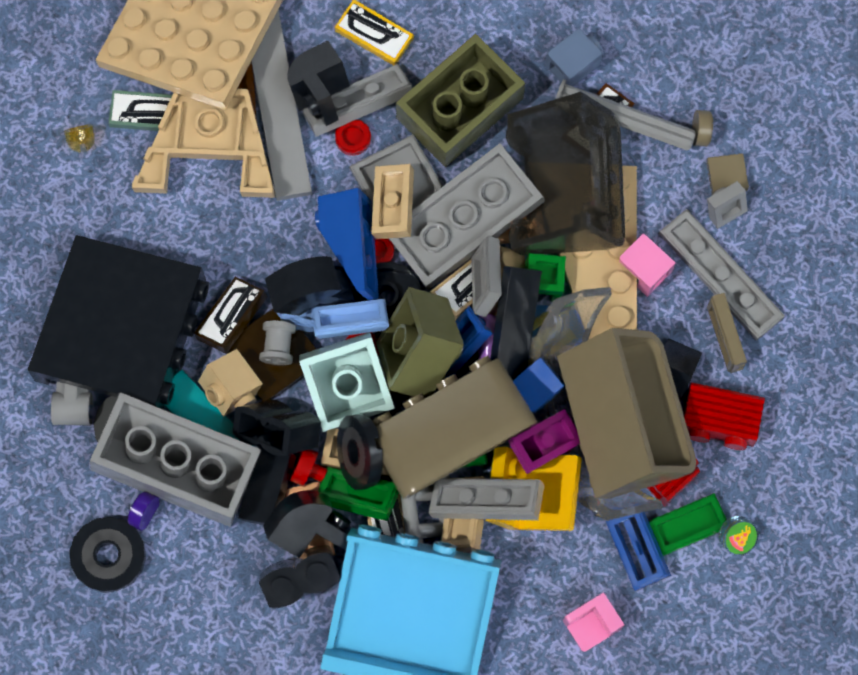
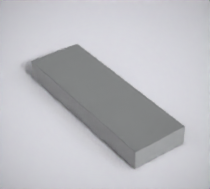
[302,64,412,137]
[428,478,545,520]

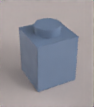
[545,28,603,86]

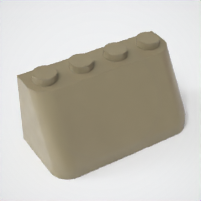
[557,328,696,499]
[372,356,538,500]

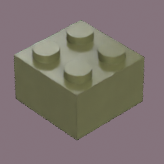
[376,287,464,398]

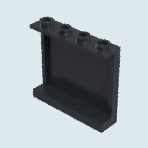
[27,235,209,409]

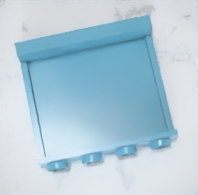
[320,525,501,675]

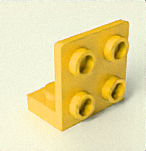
[485,447,582,531]

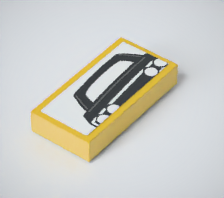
[335,0,414,66]

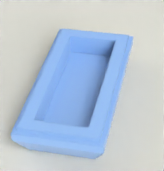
[312,299,389,339]

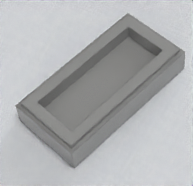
[471,236,502,317]

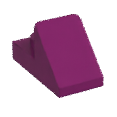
[508,409,580,474]

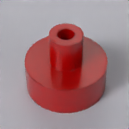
[290,449,328,487]

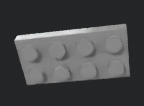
[389,143,545,290]

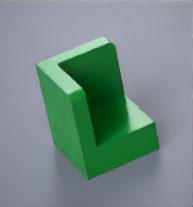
[525,253,566,302]

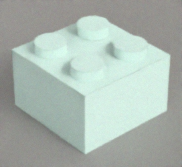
[299,332,395,432]

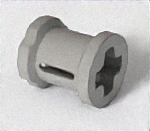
[259,320,296,365]

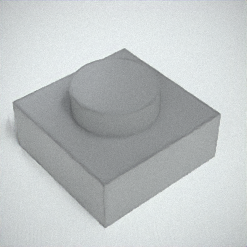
[707,181,748,229]

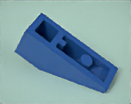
[315,188,379,301]

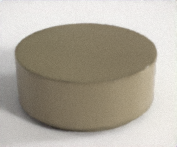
[692,110,713,147]

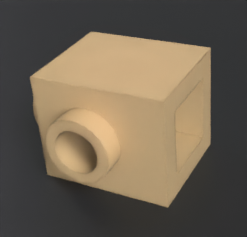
[198,349,263,417]

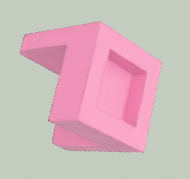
[619,233,676,297]
[563,592,624,652]

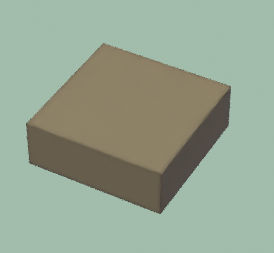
[706,153,749,195]

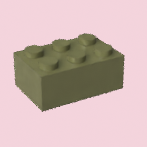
[396,33,526,168]

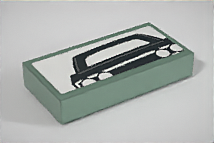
[108,90,172,131]

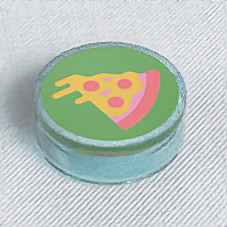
[719,516,759,556]

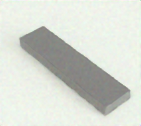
[659,209,785,341]

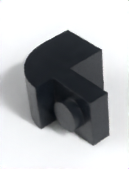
[287,40,350,126]
[265,256,355,316]
[263,490,351,558]

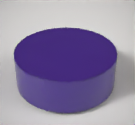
[127,491,160,531]

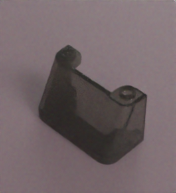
[506,91,625,256]

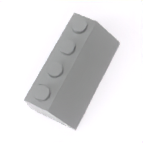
[90,392,261,527]

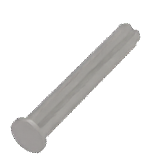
[553,79,696,150]

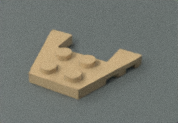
[132,89,275,198]

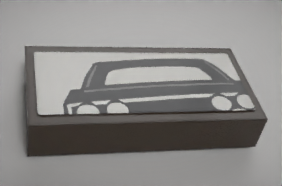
[194,277,267,354]

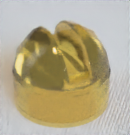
[64,124,95,153]

